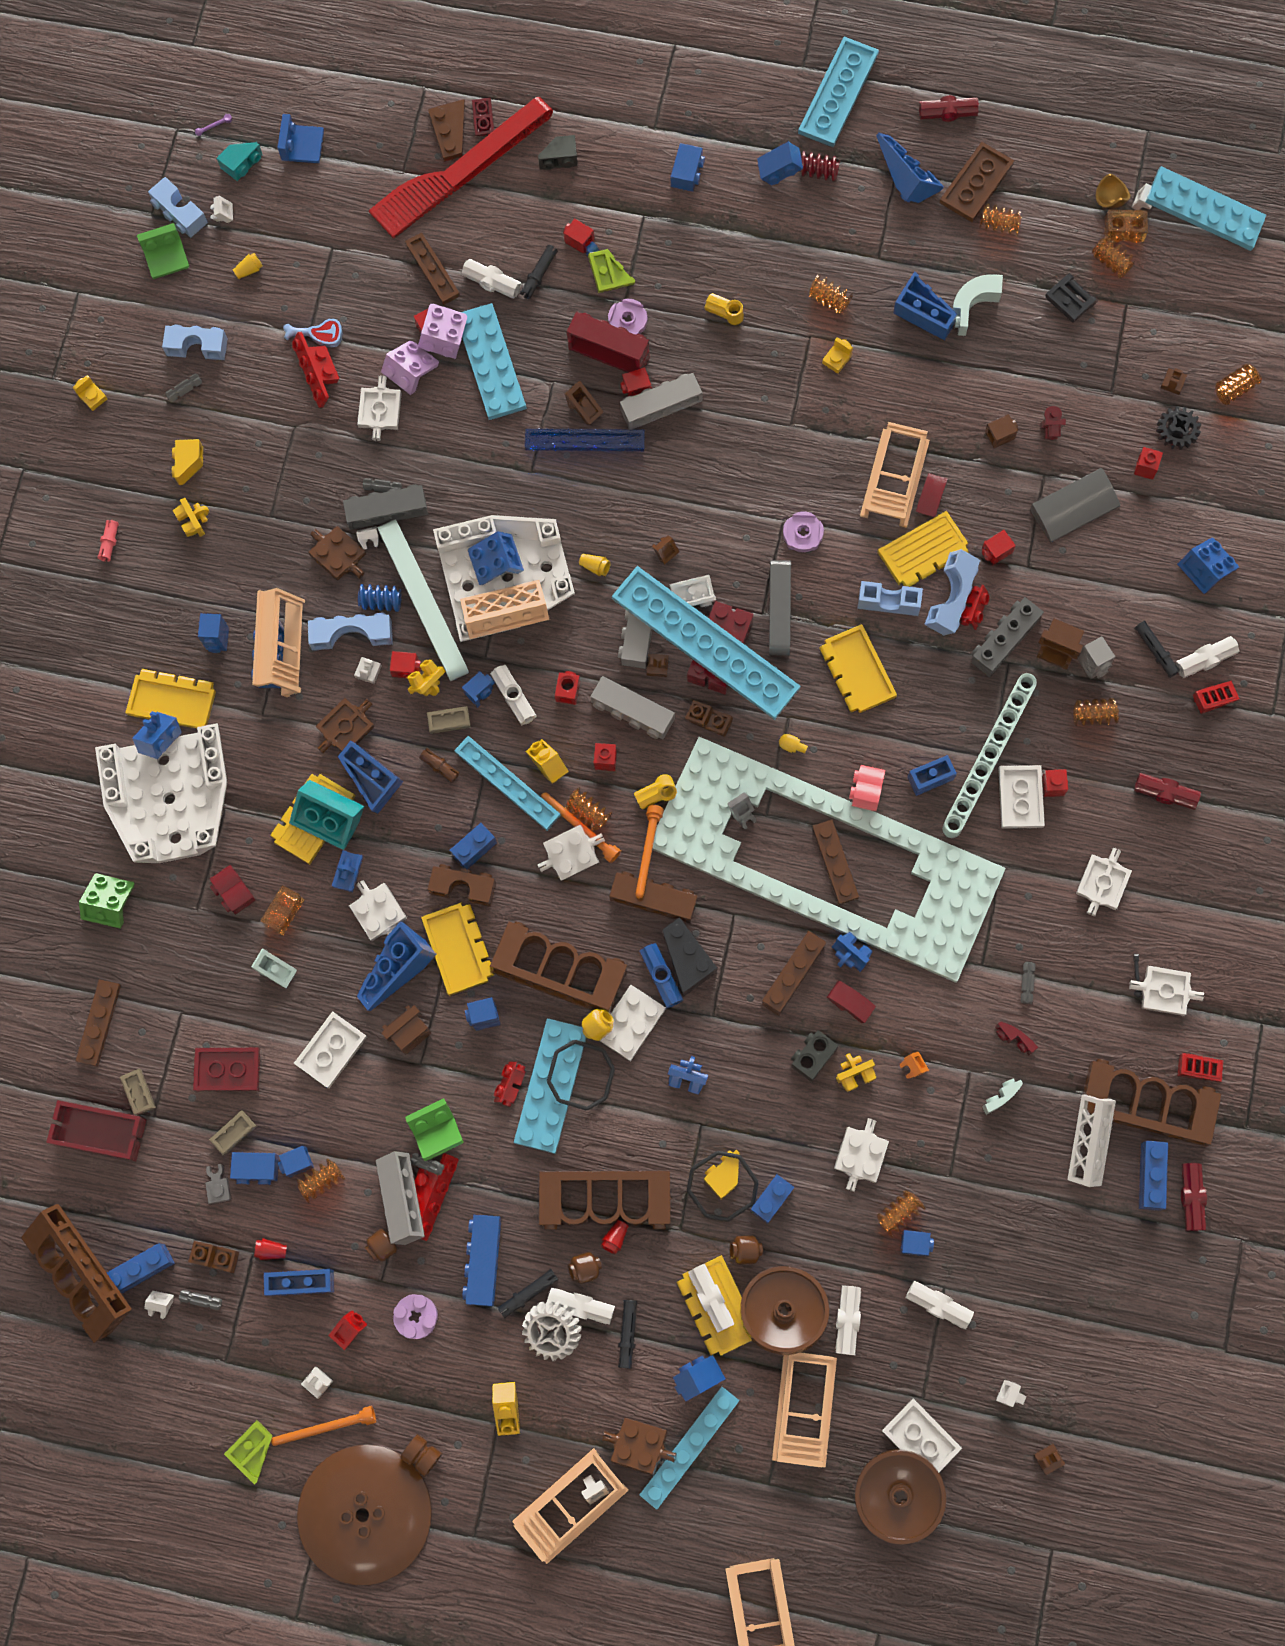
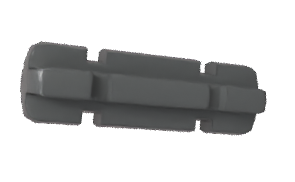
[165,374,202,402]
[363,478,402,492]
[1021,962,1036,1004]
[410,1153,444,1175]
[179,1290,222,1310]

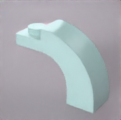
[952,275,1003,336]

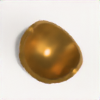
[1096,174,1130,208]

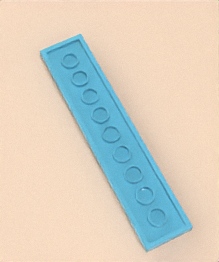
[612,566,800,720]

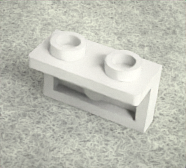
[669,575,716,607]

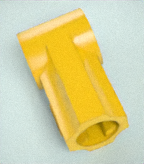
[704,293,744,325]
[634,775,677,810]

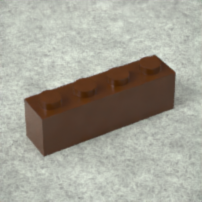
[609,871,697,923]
[761,931,826,1016]

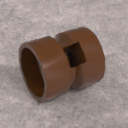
[400,1434,442,1477]

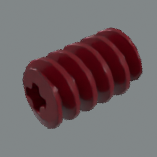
[801,151,841,182]

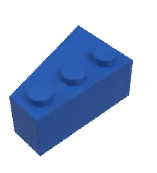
[893,271,957,340]
[338,741,403,814]

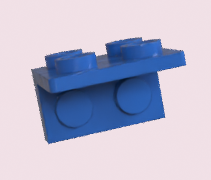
[278,114,324,163]
[468,531,524,585]
[1177,538,1239,594]

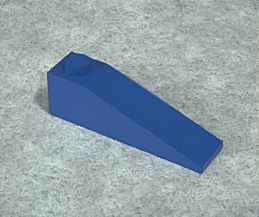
[876,133,944,203]
[357,921,437,1011]

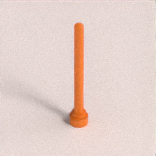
[541,792,621,863]
[635,805,664,898]
[271,1405,376,1446]

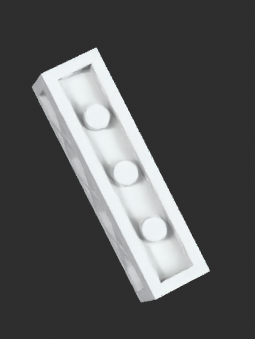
[1068,1095,1116,1187]

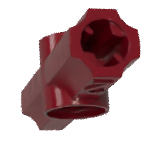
[919,95,979,122]
[1134,773,1201,810]
[1181,1163,1207,1231]

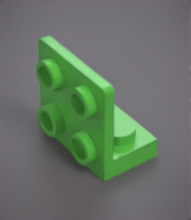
[137,223,189,279]
[79,874,134,929]
[405,1099,463,1161]

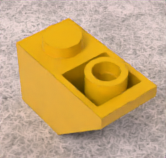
[172,439,203,485]
[526,739,569,784]
[704,1150,739,1200]
[493,1382,520,1436]

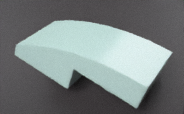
[983,1079,1023,1115]

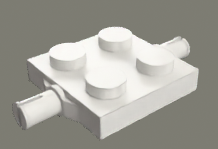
[358,376,402,441]
[538,825,605,881]
[1076,848,1132,916]
[349,880,407,941]
[1129,966,1204,1016]
[834,1118,889,1192]

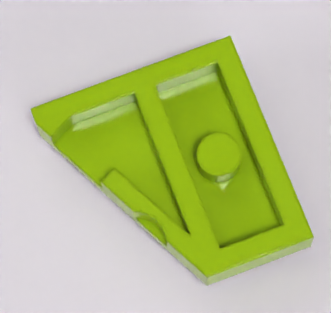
[588,249,635,293]
[224,1420,273,1485]

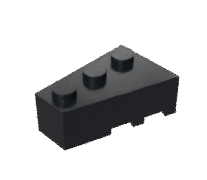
[663,917,717,997]

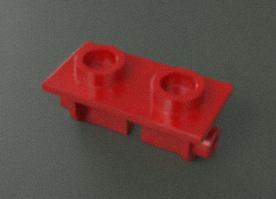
[960,585,990,630]
[494,1062,526,1107]

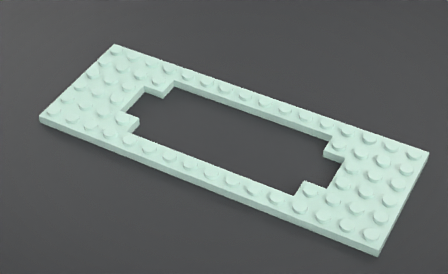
[652,737,1006,983]

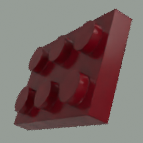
[193,1047,260,1092]

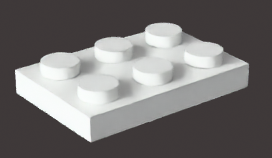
[998,765,1045,828]
[599,985,666,1062]
[294,1011,367,1089]
[882,1399,962,1472]

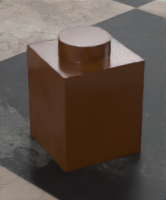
[985,414,1018,449]

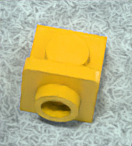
[822,337,853,374]
[73,375,107,411]

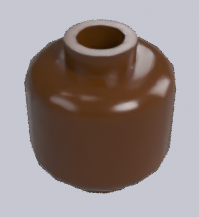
[365,1229,397,1262]
[729,1235,763,1265]
[568,1252,602,1284]

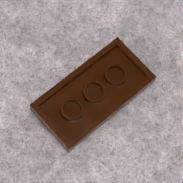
[939,142,1015,222]

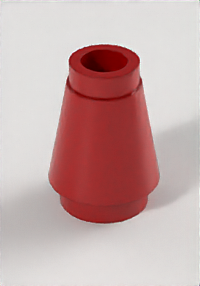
[601,1220,629,1255]
[254,1238,287,1260]

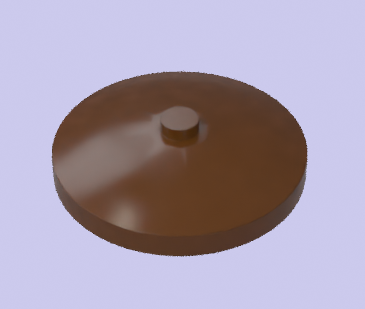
[740,1266,829,1355]
[855,1450,946,1544]

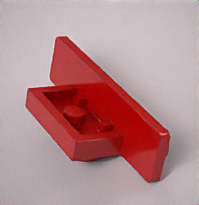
[292,332,340,408]
[414,1153,459,1241]

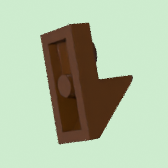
[565,381,603,425]

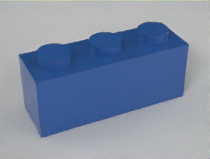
[1139,1141,1168,1211]
[107,1243,175,1294]
[264,1269,334,1296]

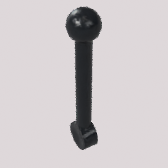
[1133,954,1142,998]

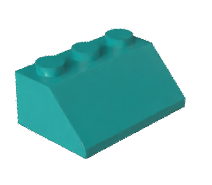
[289,780,364,850]

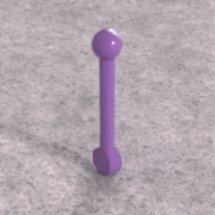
[195,114,232,136]

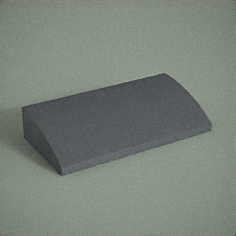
[1030,468,1120,543]

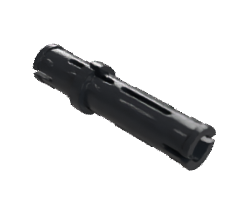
[520,245,558,299]
[1134,621,1180,678]
[497,1269,559,1319]
[618,1300,638,1369]

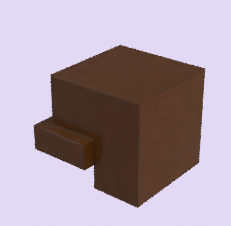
[1037,618,1084,670]
[382,1005,432,1055]

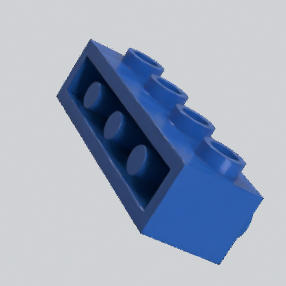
[463,1215,502,1307]

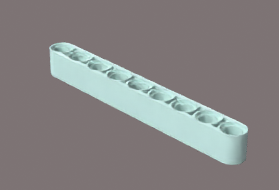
[377,519,469,681]
[942,673,1037,838]

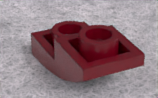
[472,98,494,136]
[916,473,948,517]
[826,981,876,1023]
[995,1021,1038,1056]

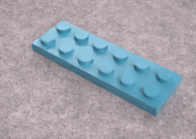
[798,37,879,147]
[1145,166,1266,251]
[461,303,527,420]
[514,1018,587,1154]

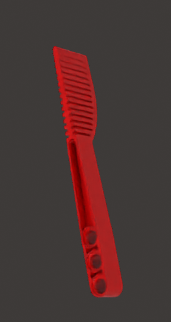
[369,97,553,238]

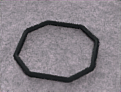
[547,1040,615,1111]
[687,1151,759,1222]

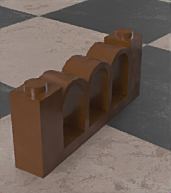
[490,921,627,1013]
[1083,1059,1221,1147]
[539,1171,671,1230]
[21,1204,132,1343]

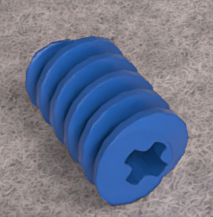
[358,584,402,612]

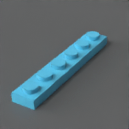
[454,736,561,831]
[640,1387,739,1509]

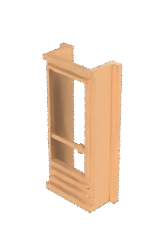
[860,422,930,528]
[252,588,305,697]
[772,1353,837,1467]
[512,1448,629,1564]
[725,1558,795,1646]

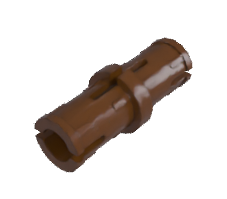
[419,748,460,783]

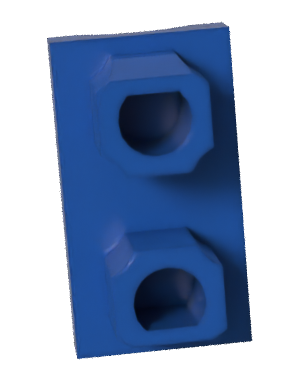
[332,851,363,892]
[832,932,872,972]
[668,1056,708,1094]

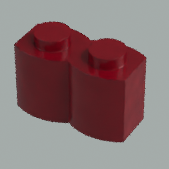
[210,865,256,915]

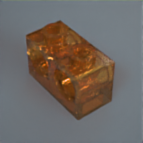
[1105,210,1148,243]
[260,885,304,936]

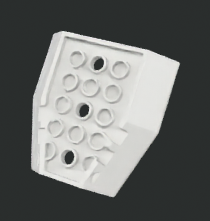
[433,515,575,642]
[95,723,227,863]

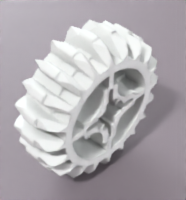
[522,1300,582,1361]

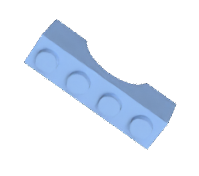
[925,549,980,636]
[308,613,393,650]

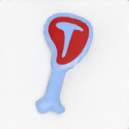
[283,319,343,348]

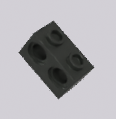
[791,1030,838,1082]

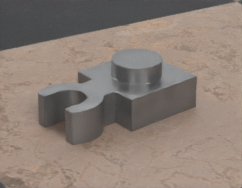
[727,792,756,829]
[205,1164,231,1204]

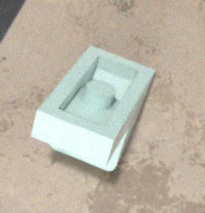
[251,949,297,988]

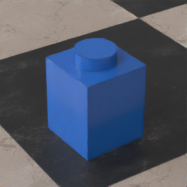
[278,1146,314,1177]
[900,1230,934,1257]

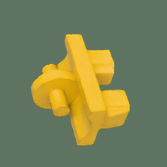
[173,498,209,537]
[407,660,446,696]
[836,1053,876,1092]

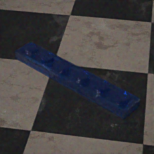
[525,429,645,451]

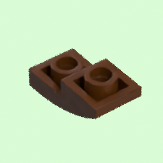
[685,700,733,737]
[188,1241,240,1273]

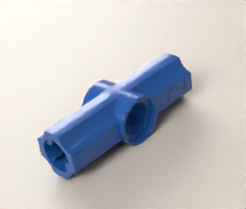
[639,943,683,1008]

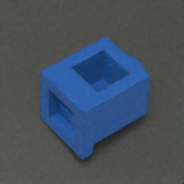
[462,672,495,708]

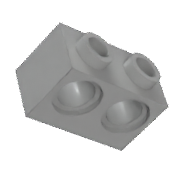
[1078,636,1115,679]

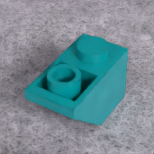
[217,142,263,181]

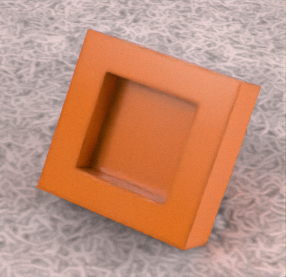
[900,1052,929,1078]

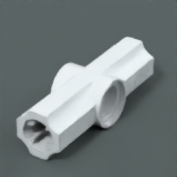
[462,259,521,299]
[1175,637,1239,678]
[490,665,537,726]
[688,1263,734,1333]
[905,1281,974,1329]
[836,1286,861,1355]
[547,1288,615,1325]

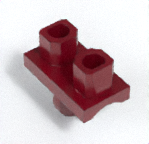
[1040,406,1066,440]

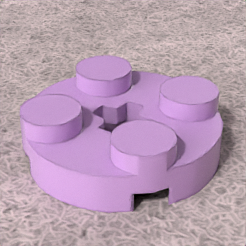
[608,299,647,334]
[783,512,824,552]
[393,1294,438,1339]

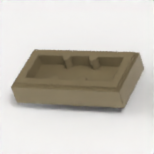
[427,706,471,734]
[120,1068,156,1116]
[209,1110,257,1156]

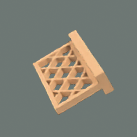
[460,580,550,639]

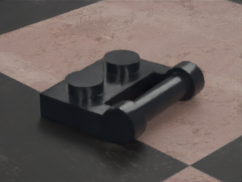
[1045,273,1098,323]

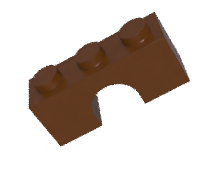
[427,864,496,907]

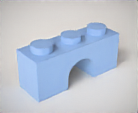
[148,177,208,238]
[162,325,228,360]
[857,581,923,616]

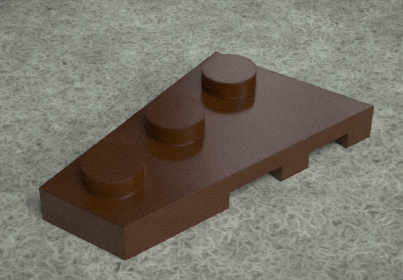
[428,99,465,162]

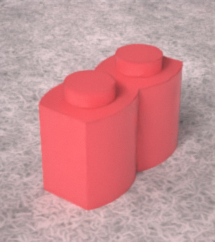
[849,765,885,811]

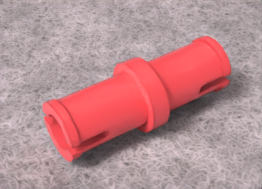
[97,520,119,562]

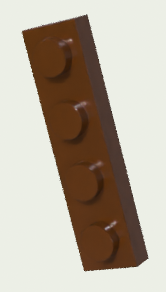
[405,232,460,305]
[812,820,859,905]
[76,979,121,1067]

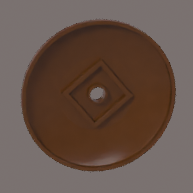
[297,1445,432,1585]

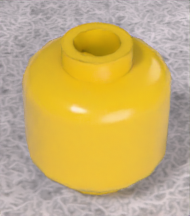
[582,1009,613,1041]

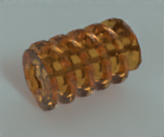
[979,203,1022,235]
[1092,235,1135,278]
[809,273,853,314]
[1215,364,1262,405]
[1073,698,1119,726]
[565,787,612,831]
[297,1158,346,1203]
[877,1190,926,1238]

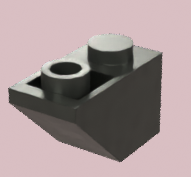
[538,135,578,170]

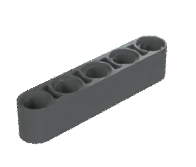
[769,560,791,656]

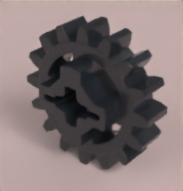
[1156,406,1201,450]

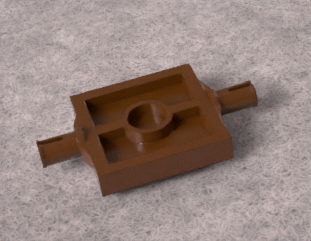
[308,526,366,581]
[316,698,375,754]
[602,1418,677,1476]

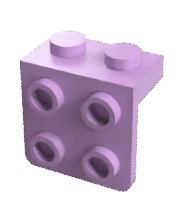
[418,304,467,359]
[381,341,439,395]

